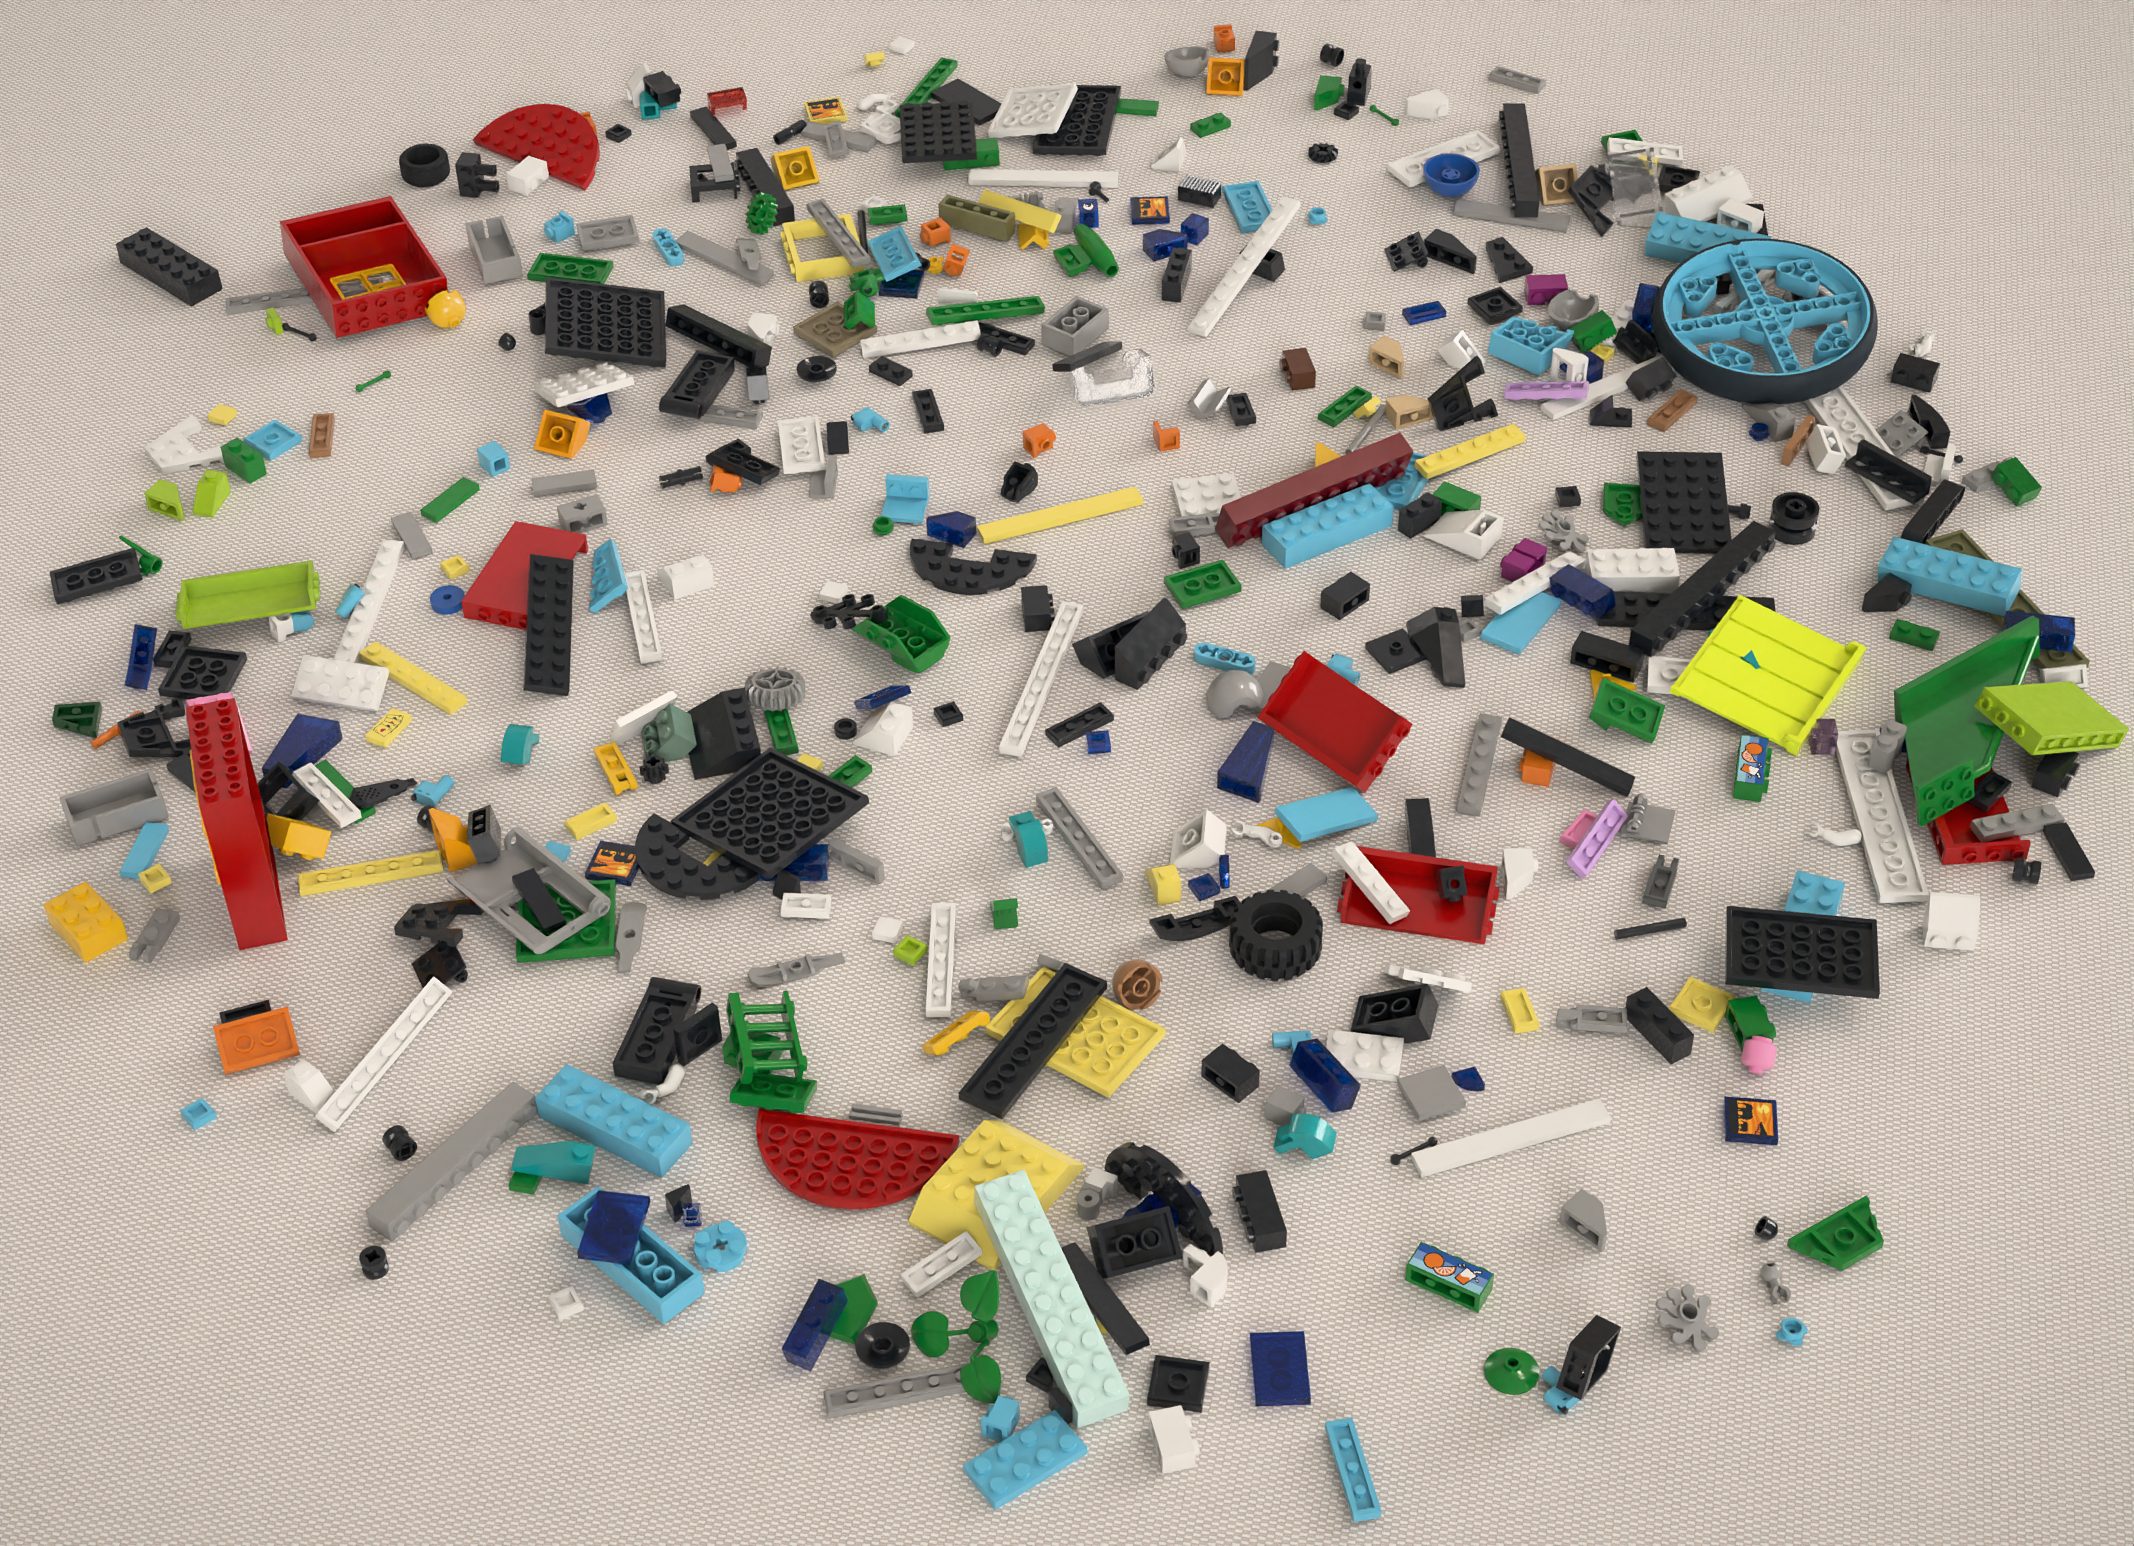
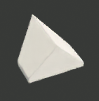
[1151,137,1187,172]

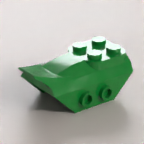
[851,595,951,673]

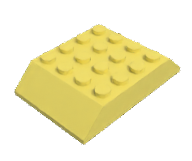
[908,1120,1085,1270]

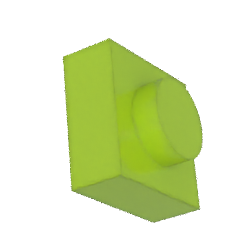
[265,307,284,335]
[893,935,927,966]

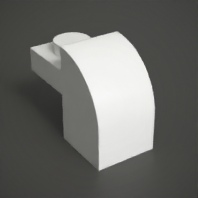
[1183,1244,1228,1307]

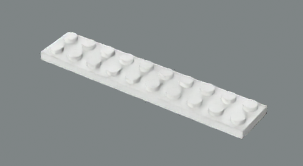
[1804,386,1925,511]
[1832,730,1929,903]

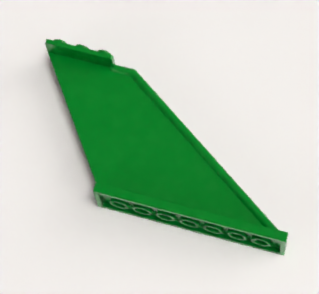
[1894,615,2040,826]

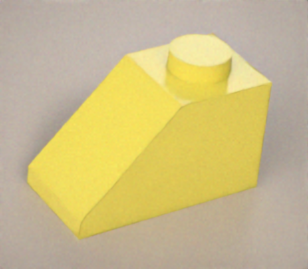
[1145,864,1181,905]

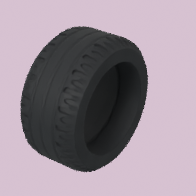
[399,143,450,187]

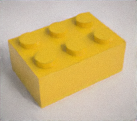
[43,881,128,963]

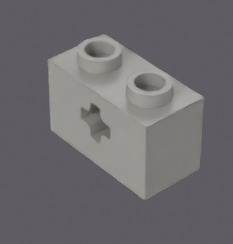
[557,494,608,533]

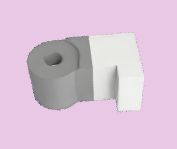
[1077,1167,1118,1220]

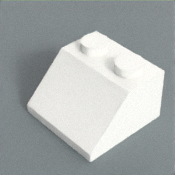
[657,554,714,600]
[853,702,913,756]
[1170,810,1227,869]
[1922,892,1980,951]

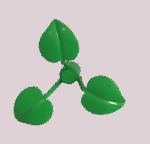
[911,1270,1001,1404]

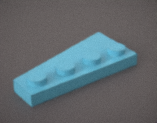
[589,538,628,614]

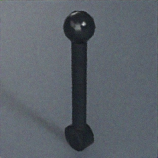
[282,323,317,341]
[1920,446,1963,463]
[1390,1137,1438,1165]

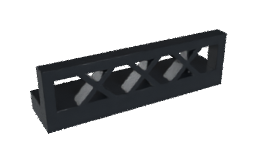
[1845,439,1932,505]

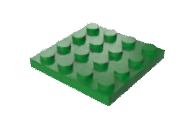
[516,879,616,963]

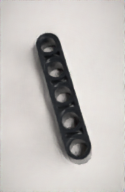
[1901,479,1965,544]

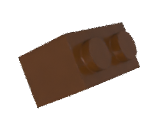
[1279,348,1316,391]

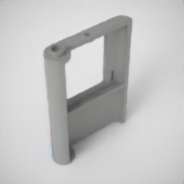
[447,828,611,954]

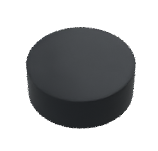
[834,718,857,740]

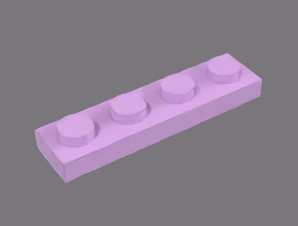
[1504,381,1589,401]
[1565,799,1628,878]

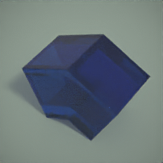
[683,1203,702,1227]

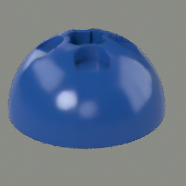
[1423,153,1480,198]

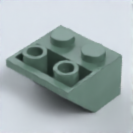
[641,704,697,762]

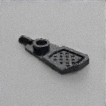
[349,778,417,809]

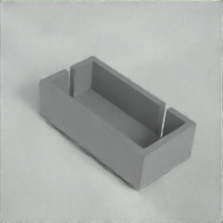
[465,216,523,284]
[59,768,169,846]

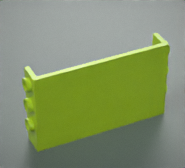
[175,560,320,629]
[1974,681,2129,755]

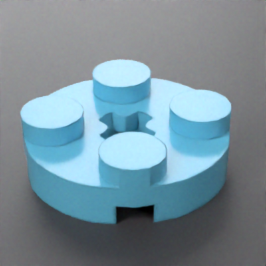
[694,1221,748,1272]

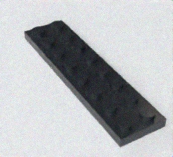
[523,554,574,696]
[1596,591,1776,631]
[958,963,1107,1119]

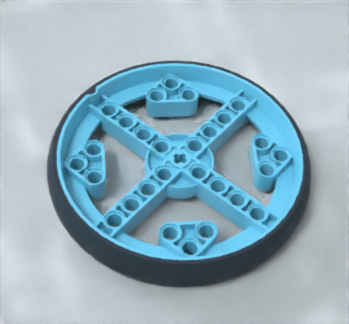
[1652,239,1878,404]

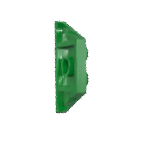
[1787,1196,1884,1271]

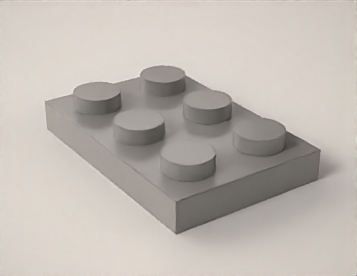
[576,215,639,251]

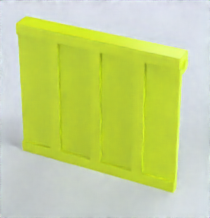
[1669,594,1867,756]

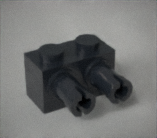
[455,152,500,198]

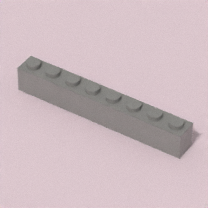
[365,1082,538,1242]

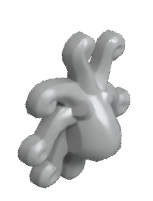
[1538,510,1589,553]
[1656,1284,1719,1352]

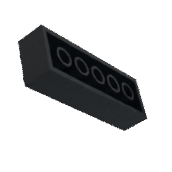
[116,227,223,307]

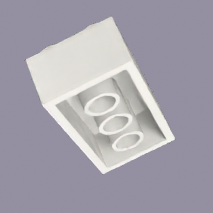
[1585,548,1680,597]

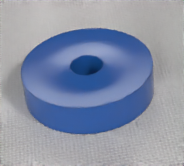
[430,585,465,615]

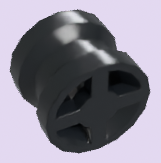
[359,1246,389,1280]

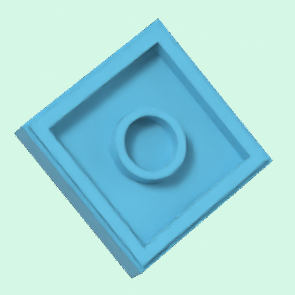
[243,420,303,461]

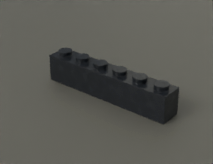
[734,148,795,227]
[665,304,772,369]

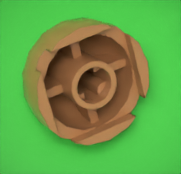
[1112,959,1163,1010]

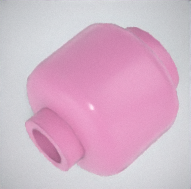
[1741,1036,1777,1074]

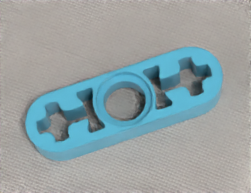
[652,229,684,266]
[1194,643,1256,674]

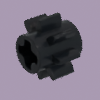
[639,755,669,784]

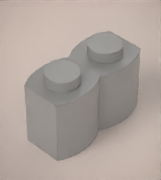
[1868,720,1907,773]

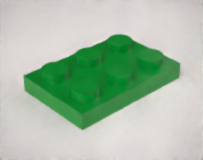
[1164,560,1242,609]
[1589,678,1665,743]
[730,1072,817,1113]

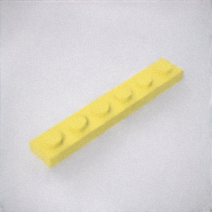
[1414,423,1526,480]
[359,641,467,715]

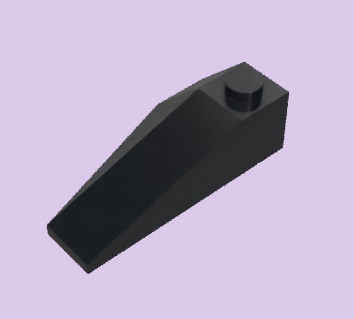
[1406,607,1465,688]

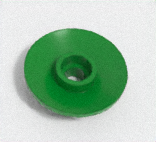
[1484,1348,1539,1395]

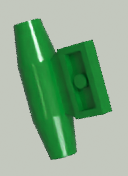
[1053,224,1119,277]

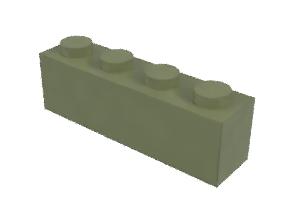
[938,194,1016,242]

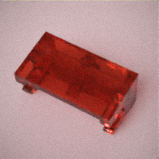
[707,87,747,115]

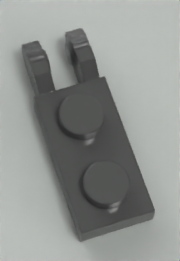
[1642,854,1679,909]

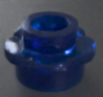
[1749,423,1770,441]

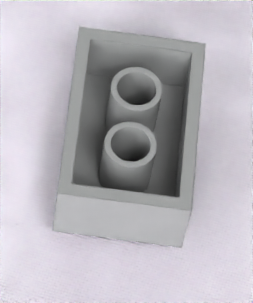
[1041,295,1109,356]

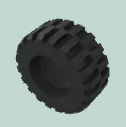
[1229,889,1323,981]

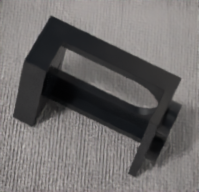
[689,162,740,203]

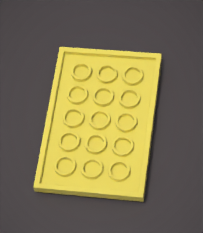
[985,966,1166,1098]

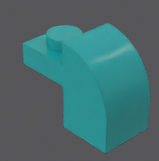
[639,90,677,120]
[501,724,539,764]
[1009,811,1048,868]
[1273,1113,1337,1159]

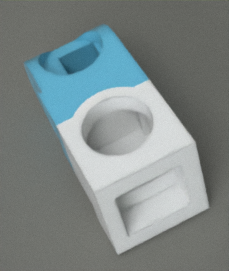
[269,610,314,643]

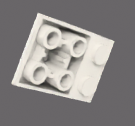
[1424,510,1504,560]

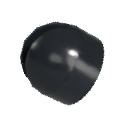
[498,333,516,350]
[1755,1216,1778,1240]

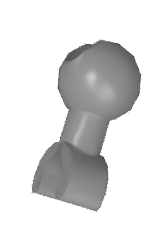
[1760,1263,1791,1304]

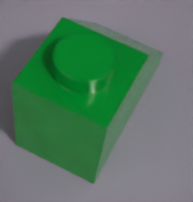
[1314,75,1345,111]

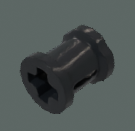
[977,333,1003,357]

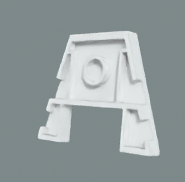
[860,98,901,144]
[144,415,224,474]
[1384,963,1472,993]

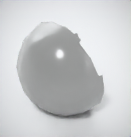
[1164,46,1210,77]
[1548,289,1599,330]
[1207,670,1264,719]

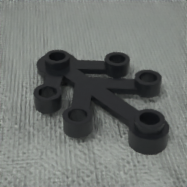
[810,594,888,629]

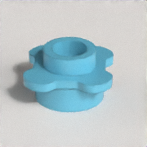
[1307,207,1328,224]
[1776,1318,1808,1346]

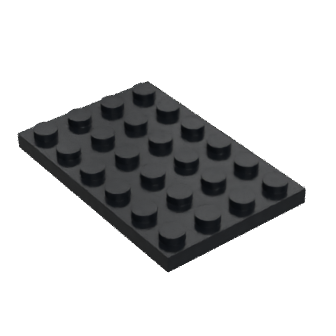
[1033,85,1121,156]
[900,100,977,163]
[1636,451,1732,554]
[1725,906,1880,999]

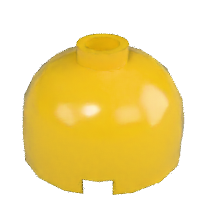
[425,290,466,328]

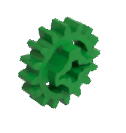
[745,192,778,235]

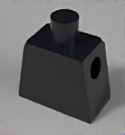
[1347,58,1372,106]

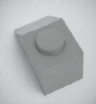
[1560,1189,1607,1252]

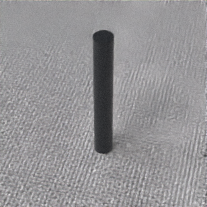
[1614,918,1687,940]

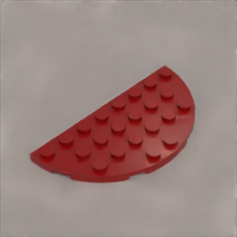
[473,104,600,190]
[756,1109,960,1209]

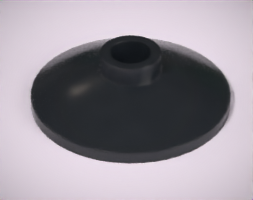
[796,356,837,382]
[855,1322,910,1369]

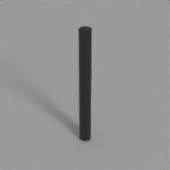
[857,210,868,254]

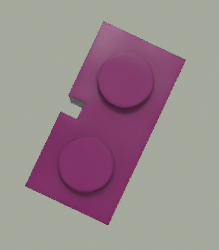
[1524,274,1568,305]
[1500,538,1547,582]

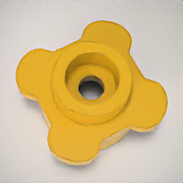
[926,256,944,274]

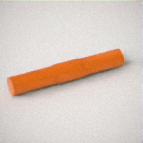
[90,710,140,749]

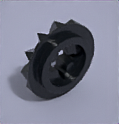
[1308,142,1338,163]

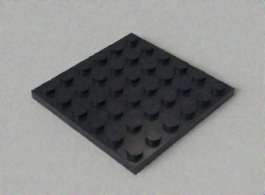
[545,277,667,367]
[671,748,869,879]

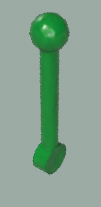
[1370,105,1399,126]
[355,371,391,392]

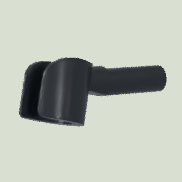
[1089,181,1109,203]

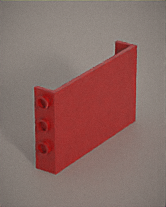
[461,521,588,630]
[1257,650,1413,793]
[1905,757,2031,865]
[1337,846,1500,944]

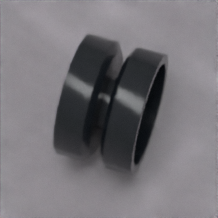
[1768,492,1820,545]

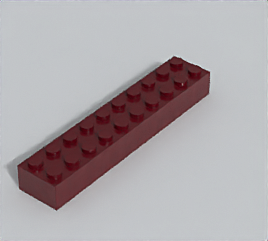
[1215,432,1414,548]

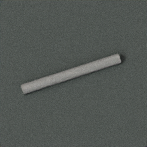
[1345,404,1386,454]

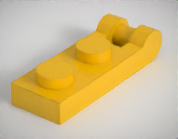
[593,741,638,796]
[921,1011,990,1056]

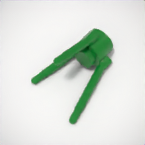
[119,536,163,576]

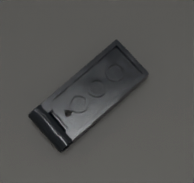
[659,350,735,419]
[613,977,702,1085]

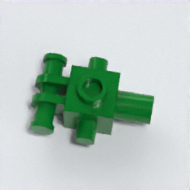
[849,267,884,297]

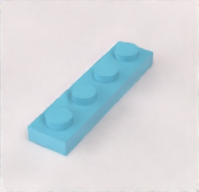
[1325,1417,1381,1522]

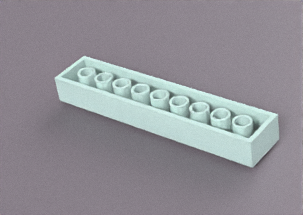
[974,1170,1130,1429]

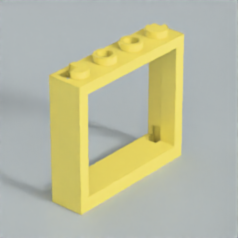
[780,214,865,282]

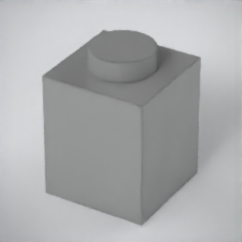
[1265,1085,1306,1126]

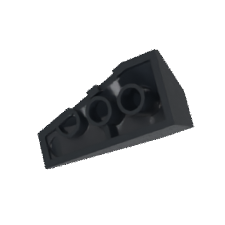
[1072,611,1149,679]

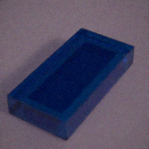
[1402,301,1447,325]

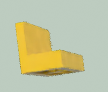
[1017,223,1049,250]

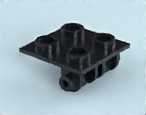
[1384,231,1429,272]
[411,941,468,988]

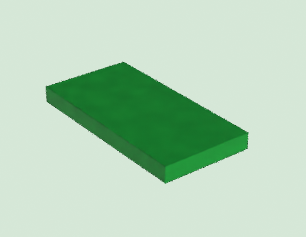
[527,253,614,284]

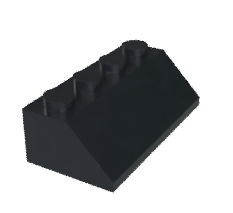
[1115,598,1187,690]

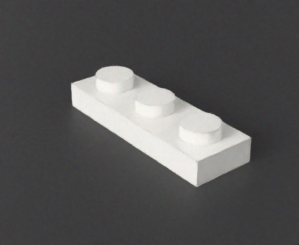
[901,1231,982,1298]

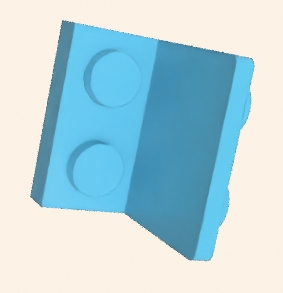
[881,474,930,523]

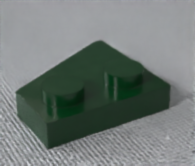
[52,701,102,738]

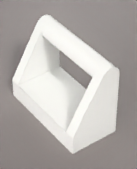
[1549,348,1589,382]

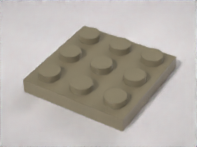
[793,301,877,358]

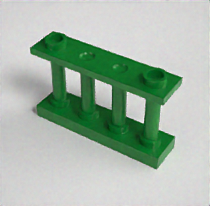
[726,991,807,1084]

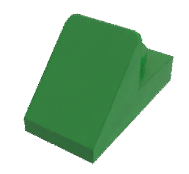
[990,898,1018,930]

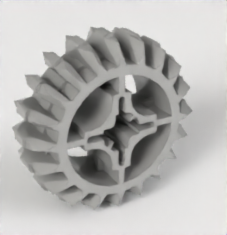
[744,667,805,712]

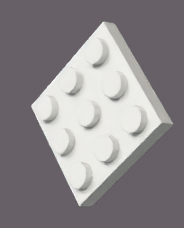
[1172,473,1241,517]

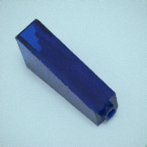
[262,713,343,789]
[1217,721,1274,803]

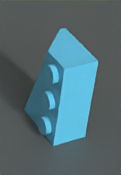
[1488,317,1574,376]

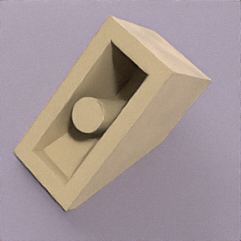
[1368,336,1404,379]
[1385,394,1433,429]

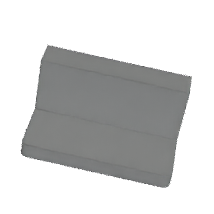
[1187,378,1232,419]
[809,456,838,499]

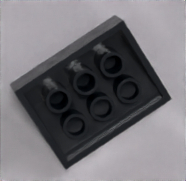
[687,688,761,780]

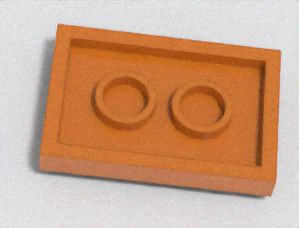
[213,1006,300,1075]

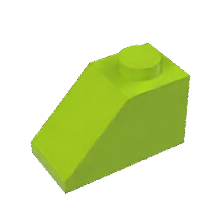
[193,469,231,518]
[144,479,185,521]

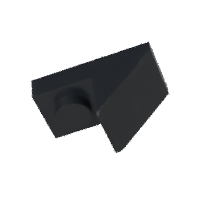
[1590,395,1632,428]
[826,421,849,455]

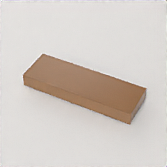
[1647,389,1698,432]
[309,413,335,458]
[1781,414,1815,466]

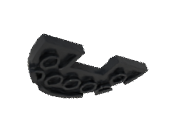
[910,539,1037,595]
[635,813,760,900]
[1104,1142,1223,1256]

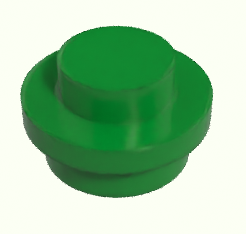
[872,516,894,536]

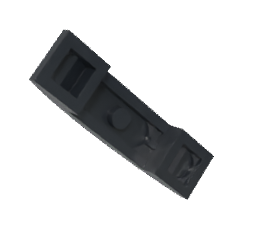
[1149,895,1241,941]

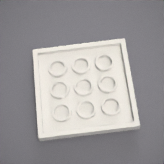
[988,83,1078,138]
[534,361,634,408]

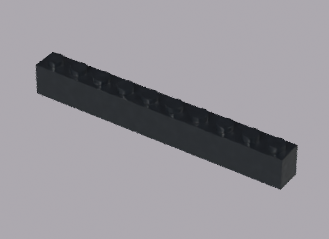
[1499,103,1539,217]
[1629,521,1776,657]

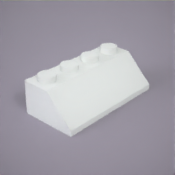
[1665,165,1753,222]

